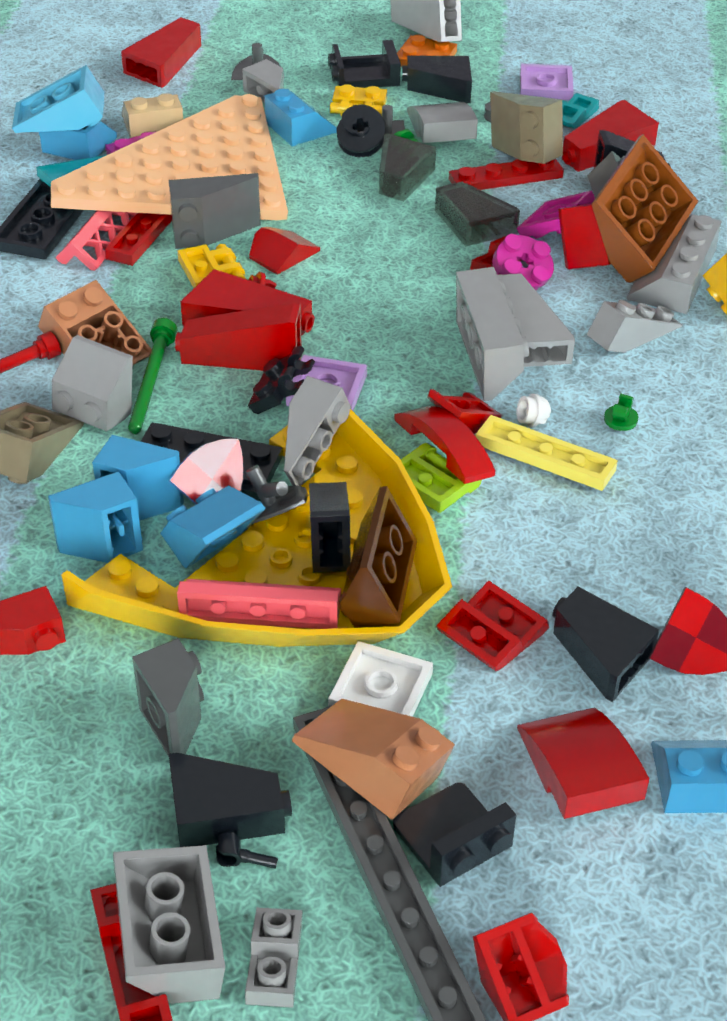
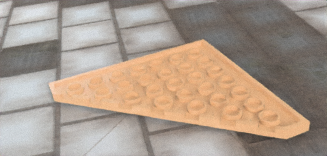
[50,94,288,221]

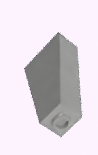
[390,0,462,42]
[497,274,575,367]

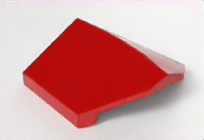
[249,227,320,275]
[427,389,502,434]
[473,913,569,1021]

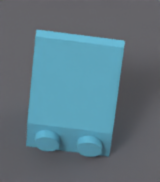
[12,65,105,133]

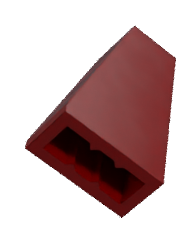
[121,17,202,88]
[561,99,659,172]
[180,269,315,336]
[175,303,302,371]

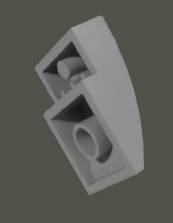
[407,102,478,143]

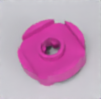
[492,234,554,290]

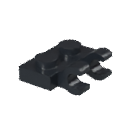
[248,346,315,414]

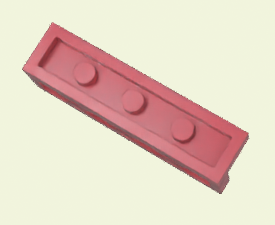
[55,210,137,271]
[177,579,341,629]

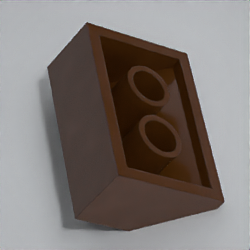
[339,486,417,628]

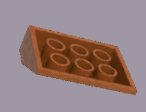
[592,134,698,283]

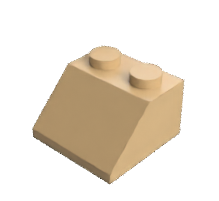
[122,93,183,138]

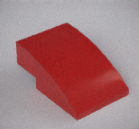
[517,707,650,819]

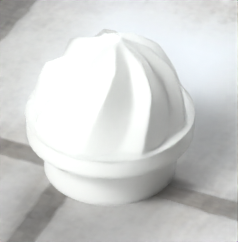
[516,394,551,428]

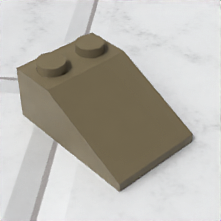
[490,91,563,164]
[0,402,84,484]

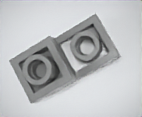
[245,907,303,1008]

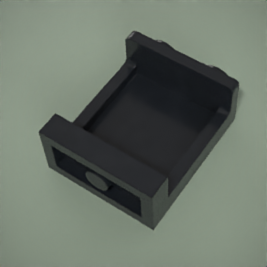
[328,40,401,88]

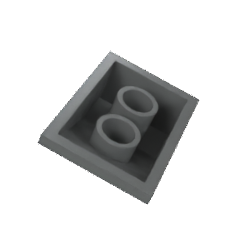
[168,173,261,249]

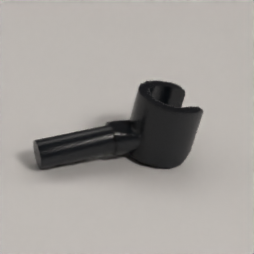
[216,832,278,869]

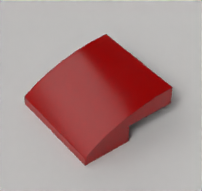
[436,580,549,671]

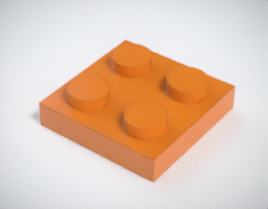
[397,35,457,67]

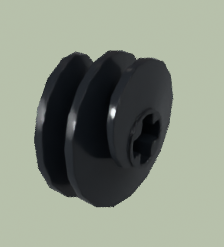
[337,104,386,157]

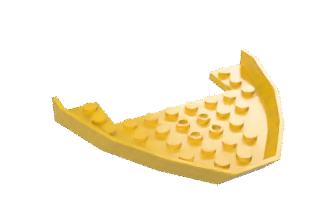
[61,409,452,647]

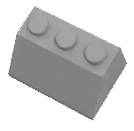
[113,845,226,1004]

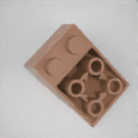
[38,280,152,365]

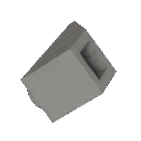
[586,300,683,353]
[284,376,351,486]

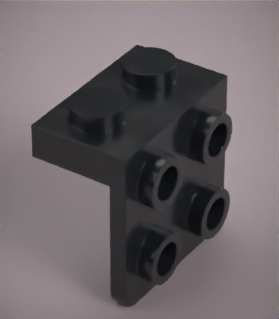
[393,783,516,887]

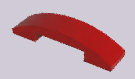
[394,406,496,484]
[90,883,173,1021]

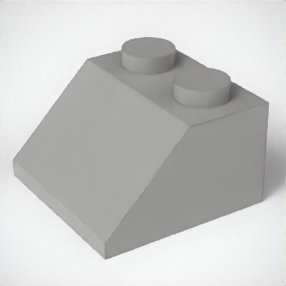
[52,335,133,432]

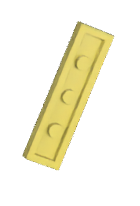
[475,415,618,491]

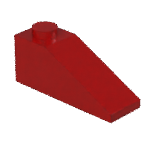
[0,586,66,655]

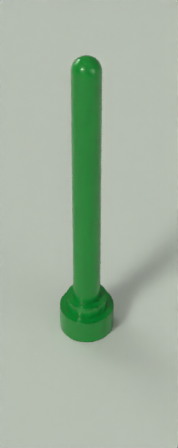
[128,318,178,434]

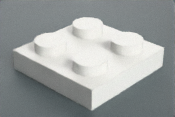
[328,641,433,717]

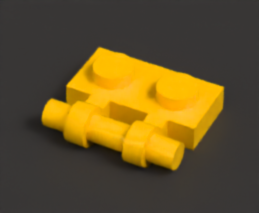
[330,85,387,116]
[177,244,246,288]

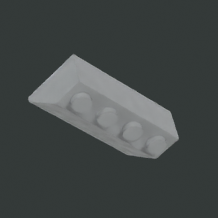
[627,214,722,314]
[456,267,529,401]

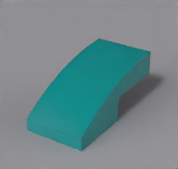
[562,93,599,128]

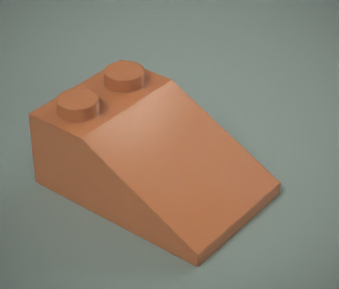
[292,699,455,820]

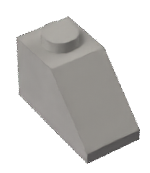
[242,59,284,103]

